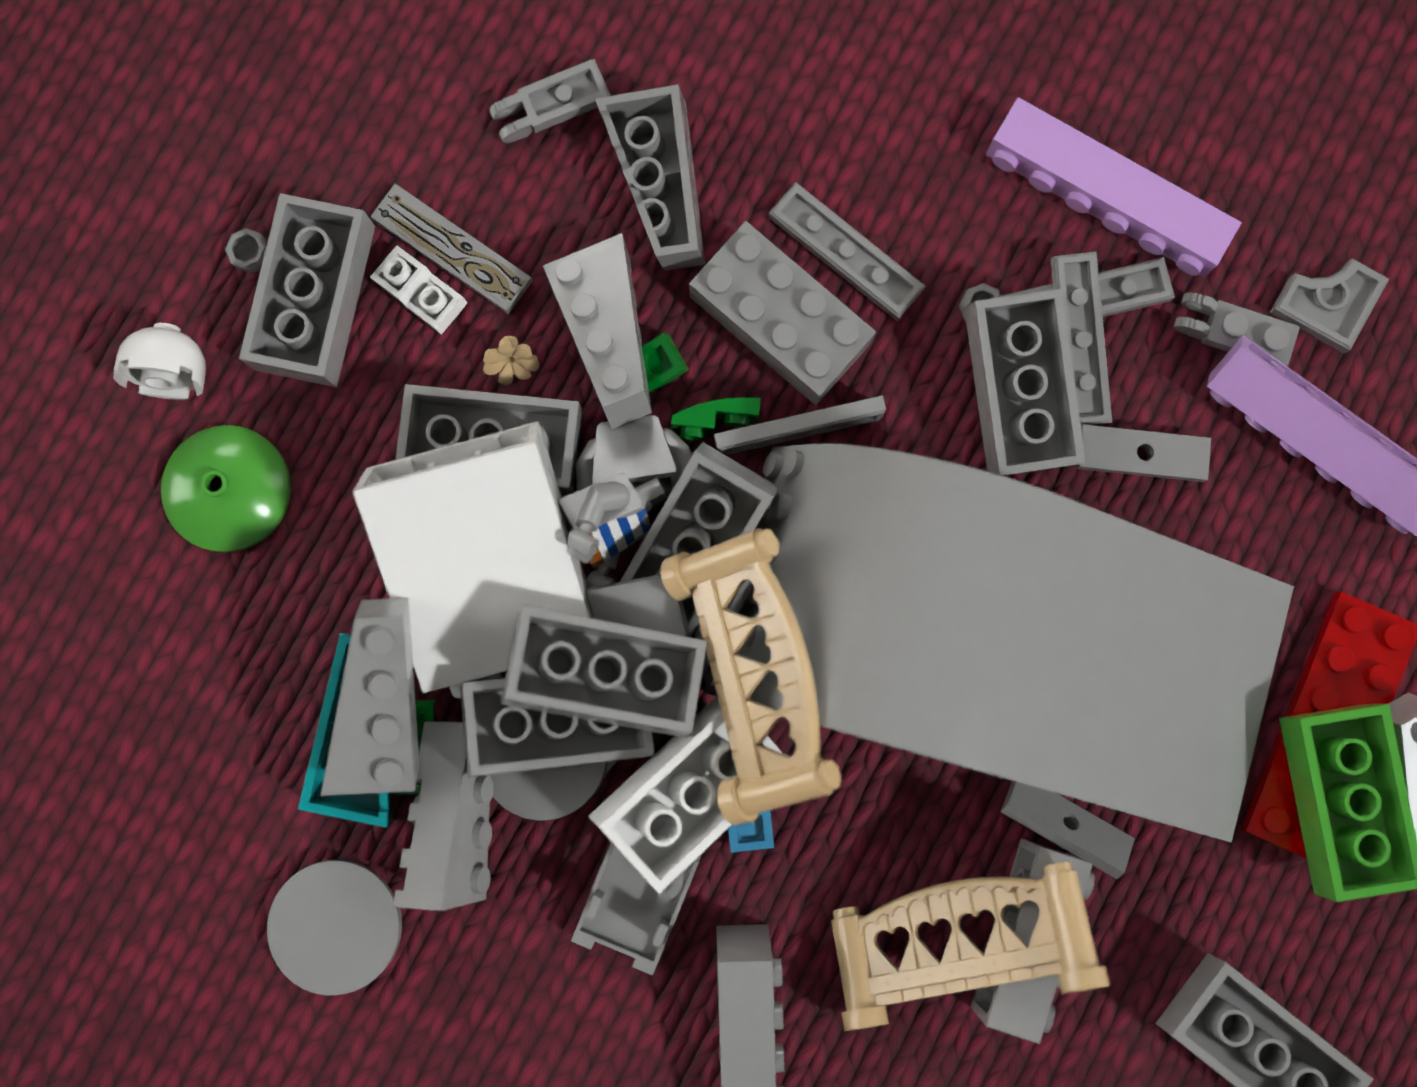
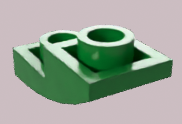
[671,397,761,441]

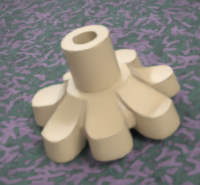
[483,336,539,385]

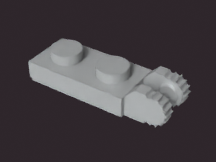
[489,59,610,143]
[1173,292,1300,366]

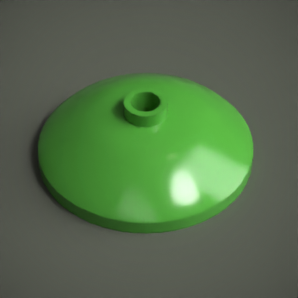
[161,425,291,552]

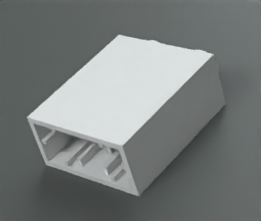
[353,421,593,698]

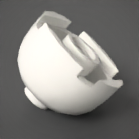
[113,323,206,400]

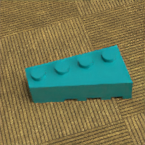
[298,633,393,828]

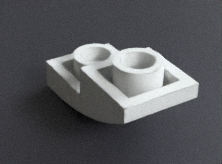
[370,245,468,335]

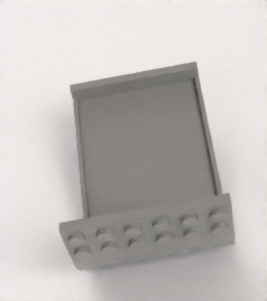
[704,443,1294,843]

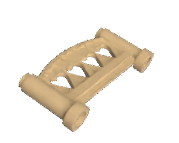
[661,529,841,825]
[831,862,1110,1031]

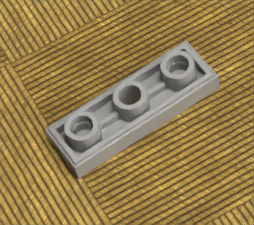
[1076,424,1211,482]
[1001,780,1135,879]

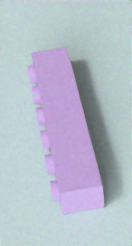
[985,97,1242,278]
[1207,335,1417,536]

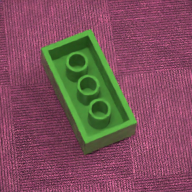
[1279,704,1417,902]

